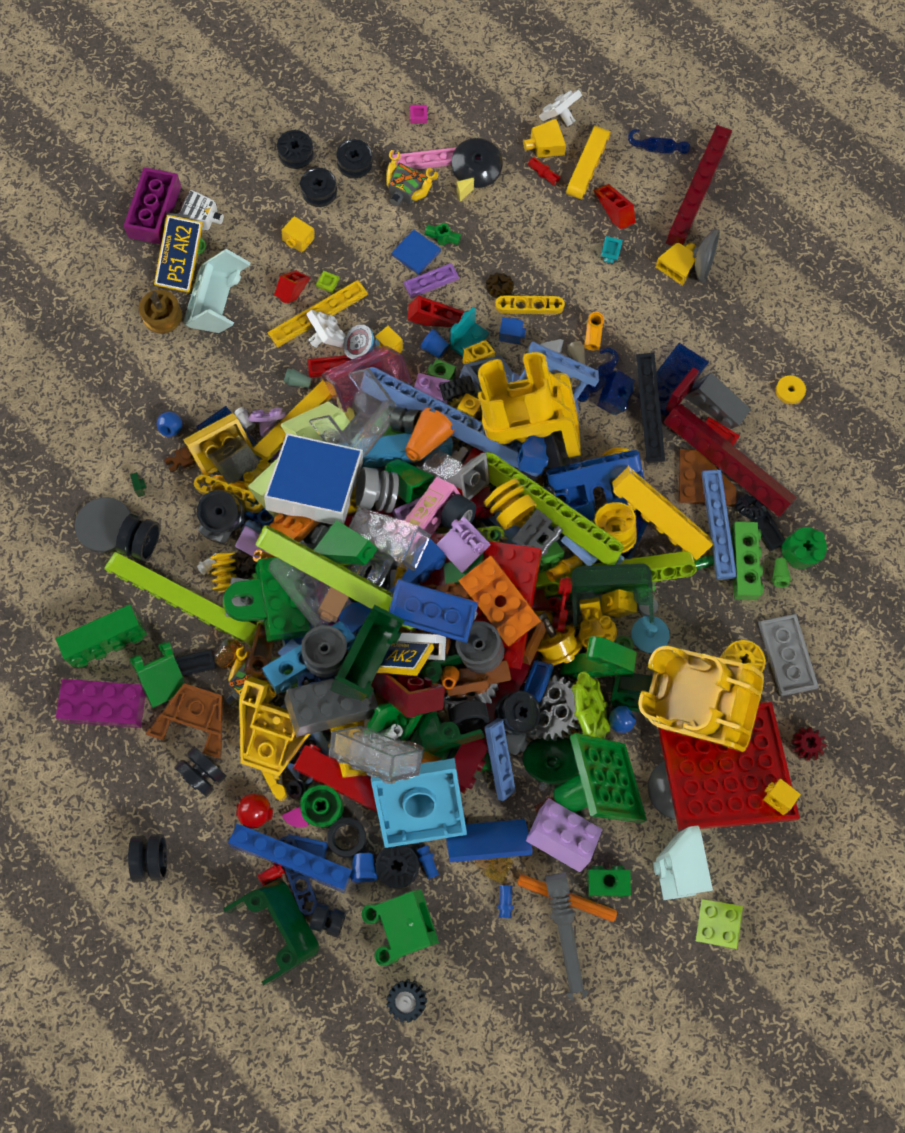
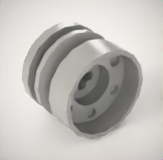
[355,467,399,513]

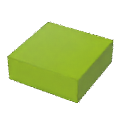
[316,271,340,293]

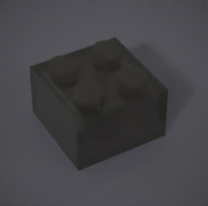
[208,435,260,485]

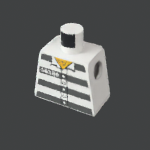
[179,190,224,230]

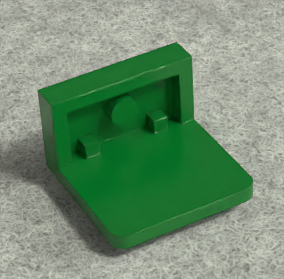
[364,703,423,742]

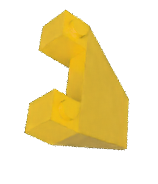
[239,677,311,776]

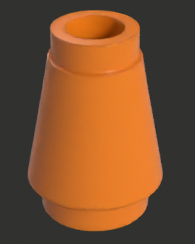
[440,666,460,689]

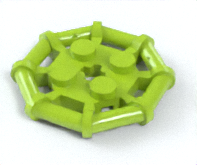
[572,671,610,739]

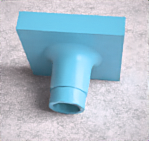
[371,758,467,848]

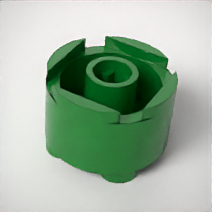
[781,527,827,569]
[300,785,344,828]

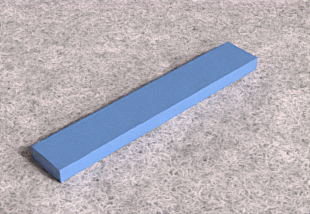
[701,470,737,580]

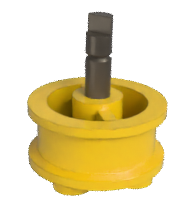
[537,612,582,666]

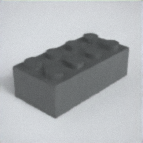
[284,678,378,737]

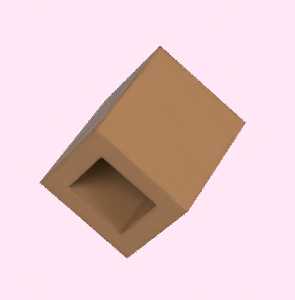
[317,587,349,623]

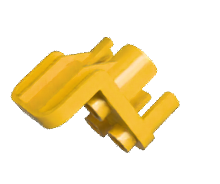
[478,352,581,458]
[638,646,764,752]

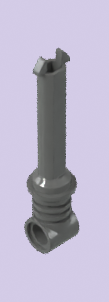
[545,872,588,1000]

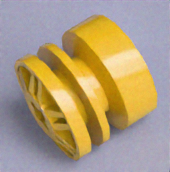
[484,478,537,530]
[595,502,637,553]
[719,640,766,672]

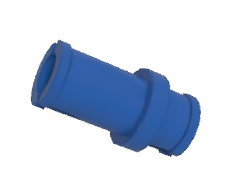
[416,845,440,879]
[497,885,514,918]

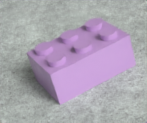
[526,798,602,872]

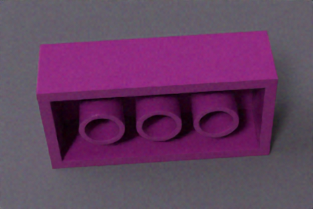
[124,167,181,244]
[55,679,146,728]

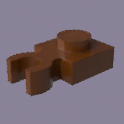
[164,446,196,472]

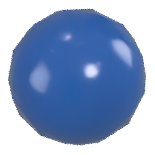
[157,411,183,437]
[608,706,636,733]

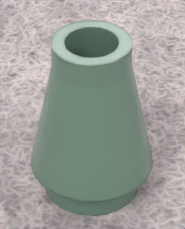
[284,368,312,388]

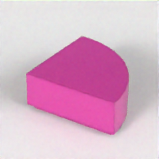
[281,807,309,828]

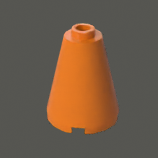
[405,407,455,461]

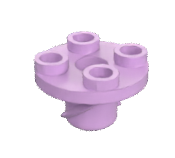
[248,408,286,437]

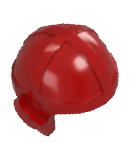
[236,793,273,829]

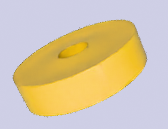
[776,375,806,404]

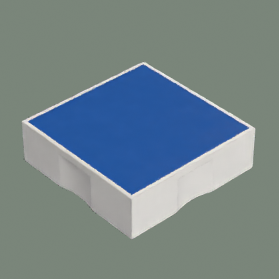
[264,433,363,525]

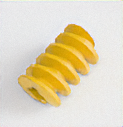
[210,552,237,592]

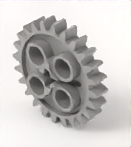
[529,675,579,741]

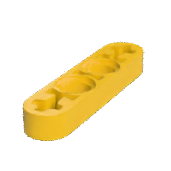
[495,296,565,314]
[194,475,264,513]

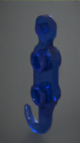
[628,129,690,154]
[577,348,619,402]

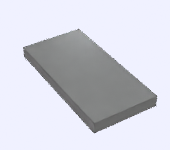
[758,614,819,697]

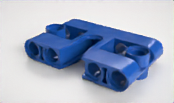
[546,450,645,520]

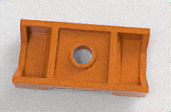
[458,556,542,647]

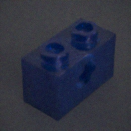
[597,370,635,415]

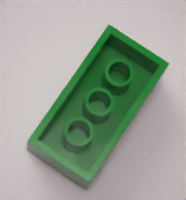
[55,604,148,668]

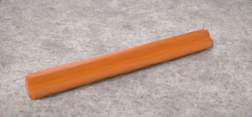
[518,874,617,922]

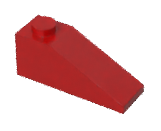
[594,184,636,229]
[407,295,465,328]

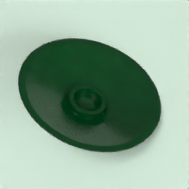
[522,736,579,784]

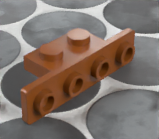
[433,660,511,698]

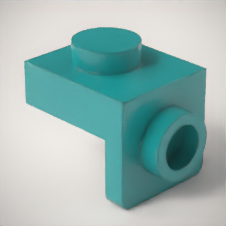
[600,236,623,264]

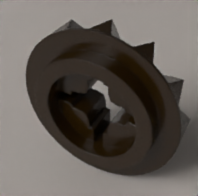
[486,272,514,298]
[230,549,257,579]

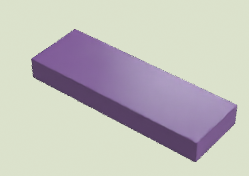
[403,263,459,298]

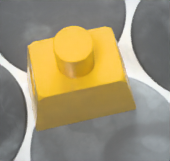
[523,119,566,157]
[655,242,696,286]

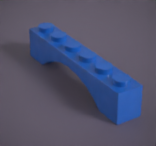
[517,435,549,474]
[338,537,447,638]
[228,824,352,893]

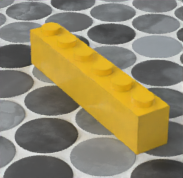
[612,466,713,560]

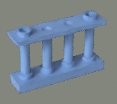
[512,341,599,413]

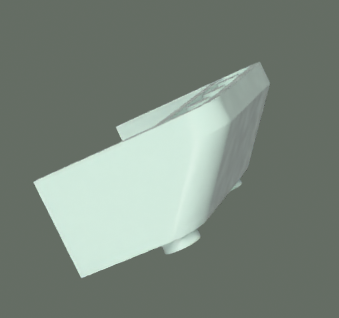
[183,249,250,333]
[653,825,713,900]

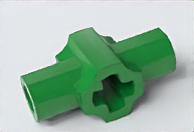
[425,223,461,246]

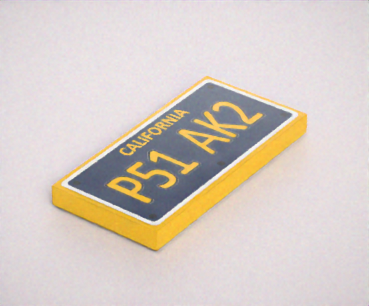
[154,215,203,293]
[377,641,434,676]

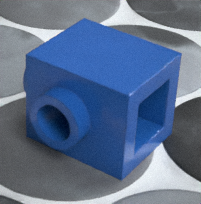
[499,317,526,345]

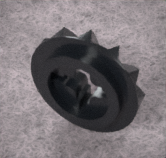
[736,494,767,519]

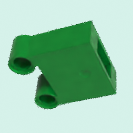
[361,889,439,966]

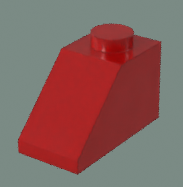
[274,270,311,303]

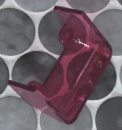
[322,346,412,413]

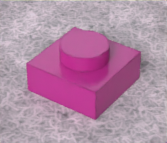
[410,105,427,124]

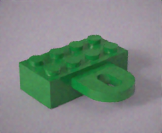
[223,557,310,642]

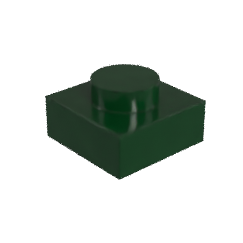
[130,472,147,497]

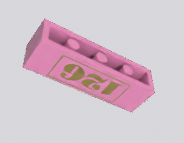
[391,477,461,555]

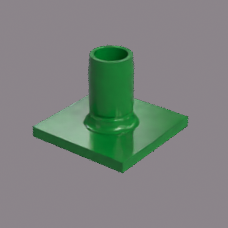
[554,733,647,823]

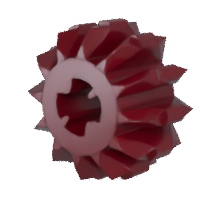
[791,727,827,762]

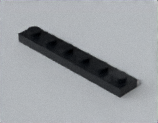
[636,352,665,464]

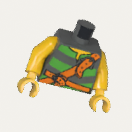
[386,150,438,206]
[225,646,281,708]

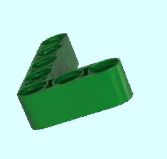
[560,636,637,679]

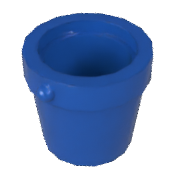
[420,329,450,359]
[351,853,378,883]

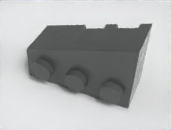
[685,373,751,429]

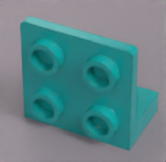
[450,307,490,357]

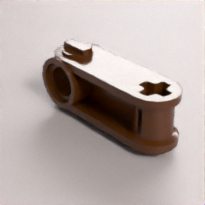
[244,622,275,680]

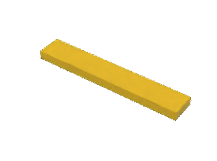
[267,280,368,348]
[252,380,338,462]

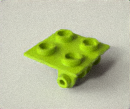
[696,899,743,949]

